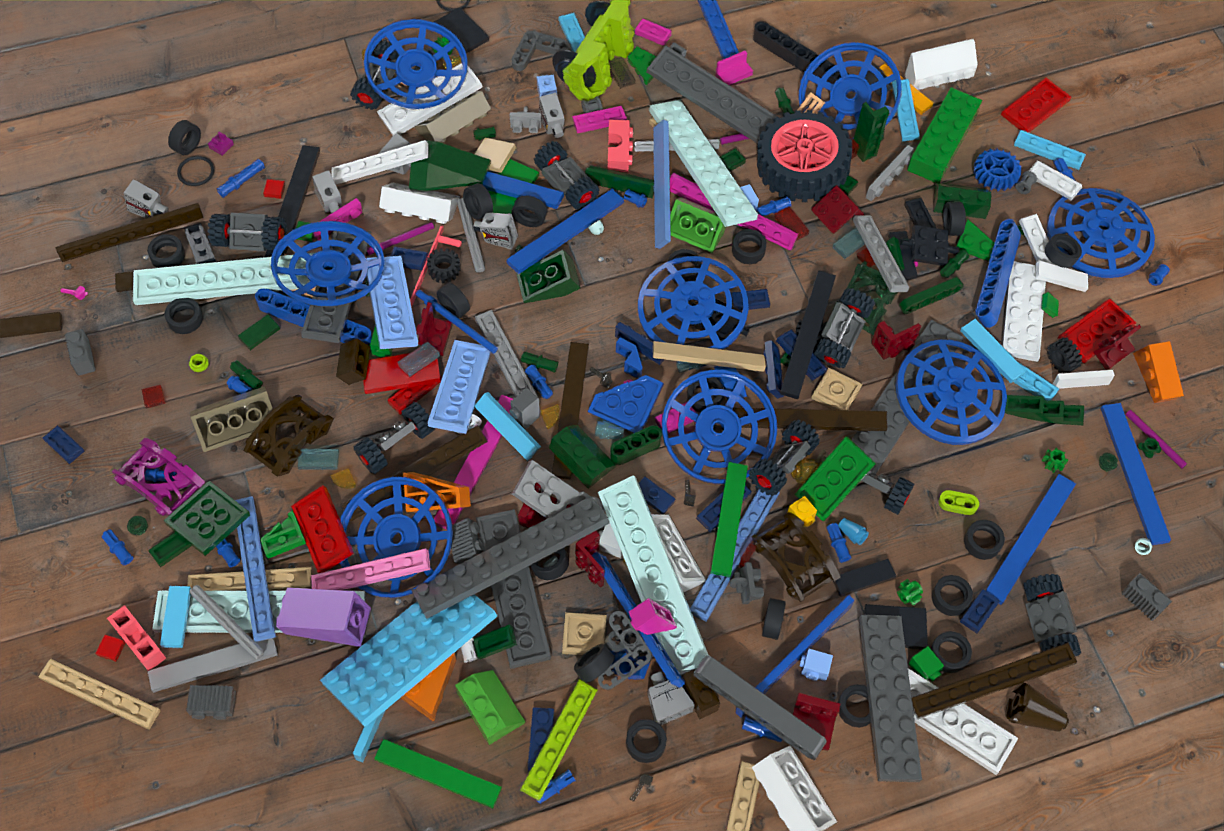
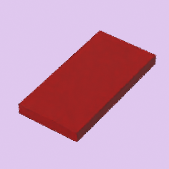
[1001,78,1071,133]
[1057,298,1137,364]
[363,349,441,394]
[291,485,354,574]

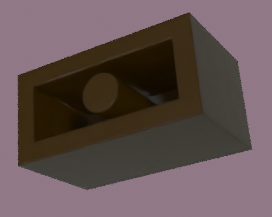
[336,338,370,385]
[682,668,720,720]

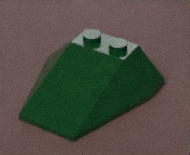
[409,140,491,191]

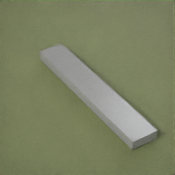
[853,215,909,292]
[475,310,538,397]
[148,638,278,693]

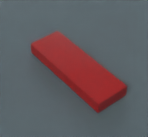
[387,375,442,415]

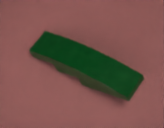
[1005,395,1085,426]

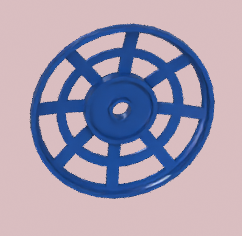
[364,19,468,109]
[799,42,902,142]
[1047,188,1155,278]
[271,221,384,306]
[638,256,749,350]
[896,340,1007,445]
[662,370,777,484]
[340,477,453,598]

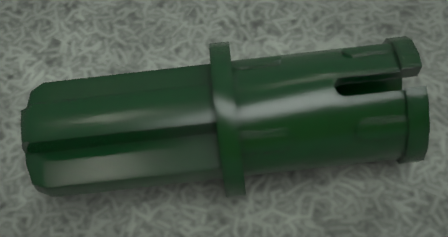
[775,88,795,114]
[940,250,969,279]
[521,352,559,373]
[230,360,263,390]

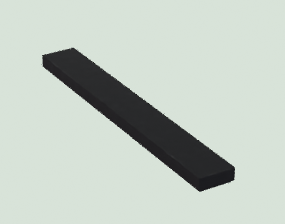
[264,145,320,258]
[780,270,836,399]

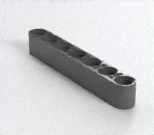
[693,655,827,760]

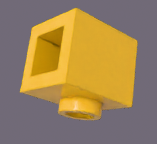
[787,496,817,527]

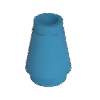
[838,518,869,545]

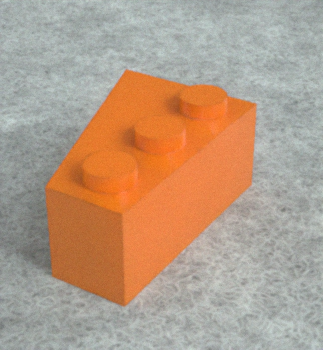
[1133,341,1184,403]
[403,472,471,512]
[401,652,456,722]

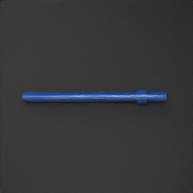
[416,290,498,354]

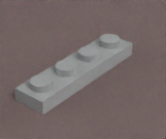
[866,145,914,202]

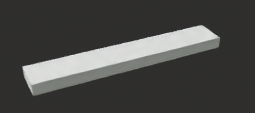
[331,140,428,185]

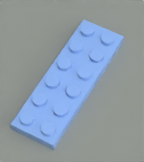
[366,256,418,349]
[428,340,491,434]

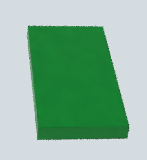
[487,159,539,214]
[795,436,876,522]

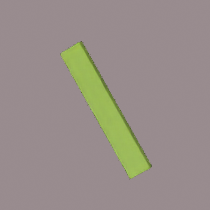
[520,679,597,801]

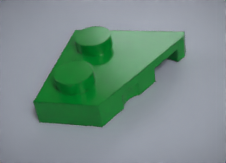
[628,46,657,85]
[956,220,994,261]
[260,511,306,559]

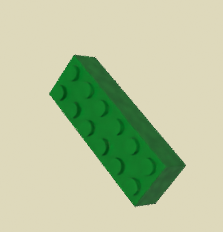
[907,87,982,183]

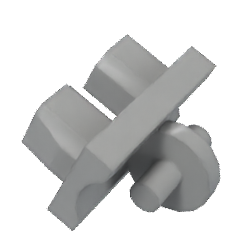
[510,107,541,133]

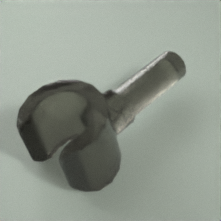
[590,367,612,388]
[684,480,696,507]
[630,774,653,802]

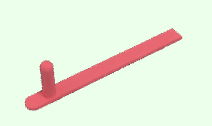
[410,226,462,308]

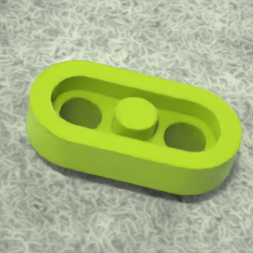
[938,490,979,515]

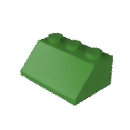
[670,198,726,253]
[455,670,525,745]

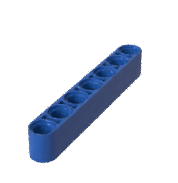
[975,219,1021,328]
[255,288,372,348]

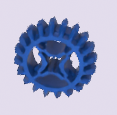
[973,148,1022,192]

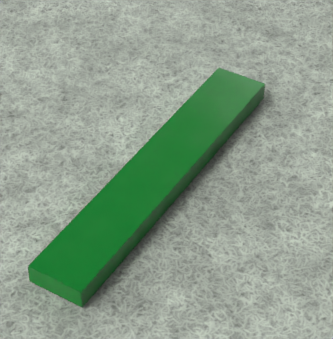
[710,462,748,577]
[374,739,502,809]

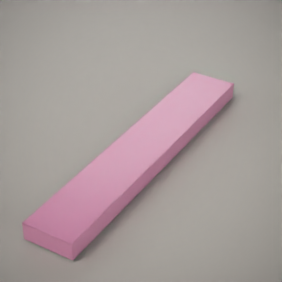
[311,548,430,590]

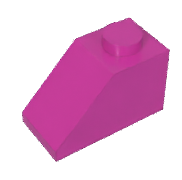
[629,598,677,635]

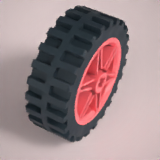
[757,110,852,202]

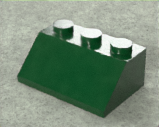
[933,182,991,219]
[549,424,616,489]

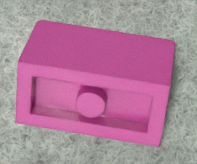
[716,51,753,85]

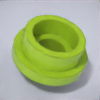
[189,354,209,372]

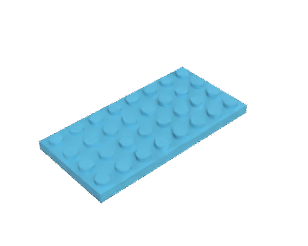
[320,594,497,727]

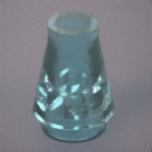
[595,420,624,439]

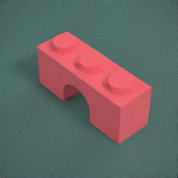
[608,120,633,172]
[107,605,166,671]

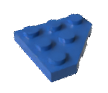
[588,375,664,433]

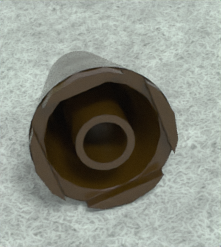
[1005,682,1069,732]

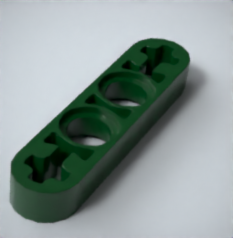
[899,277,964,314]

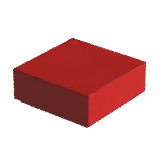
[263,179,285,199]
[95,635,126,662]

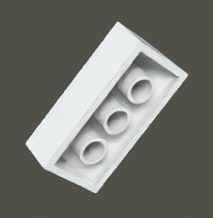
[905,39,977,90]
[379,182,460,224]
[651,514,706,592]
[752,746,837,831]

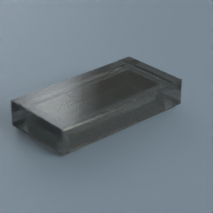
[608,56,635,89]

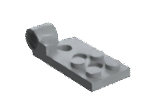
[512,460,605,518]

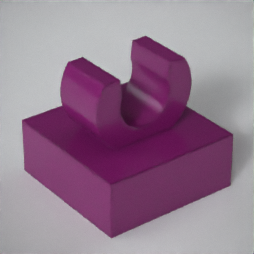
[208,131,234,156]

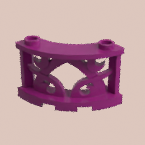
[112,438,205,517]

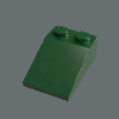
[516,250,581,303]

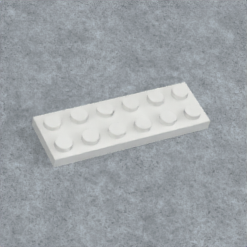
[377,63,482,136]
[1002,262,1046,362]
[908,669,1018,775]

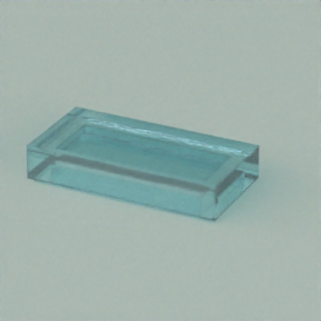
[833,228,865,259]
[398,342,440,377]
[297,449,339,470]

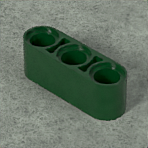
[610,425,662,465]

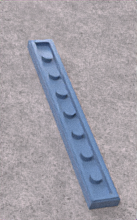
[653,119,671,249]
[690,488,780,622]
[235,496,276,642]

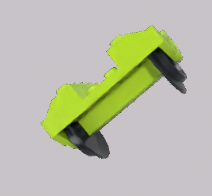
[552,0,635,101]

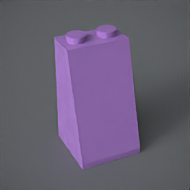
[276,588,371,647]

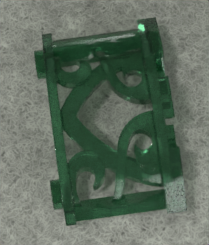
[832,261,898,335]

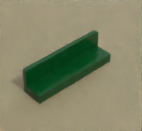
[852,102,889,162]
[585,165,654,199]

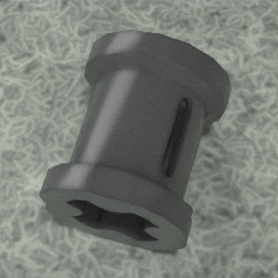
[581,96,602,114]
[1015,171,1037,194]

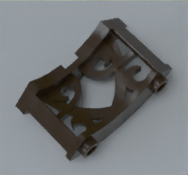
[243,395,334,477]
[751,512,841,602]

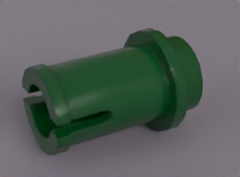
[473,126,496,141]

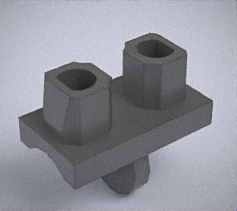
[730,562,764,604]

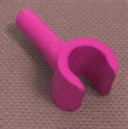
[61,286,88,300]

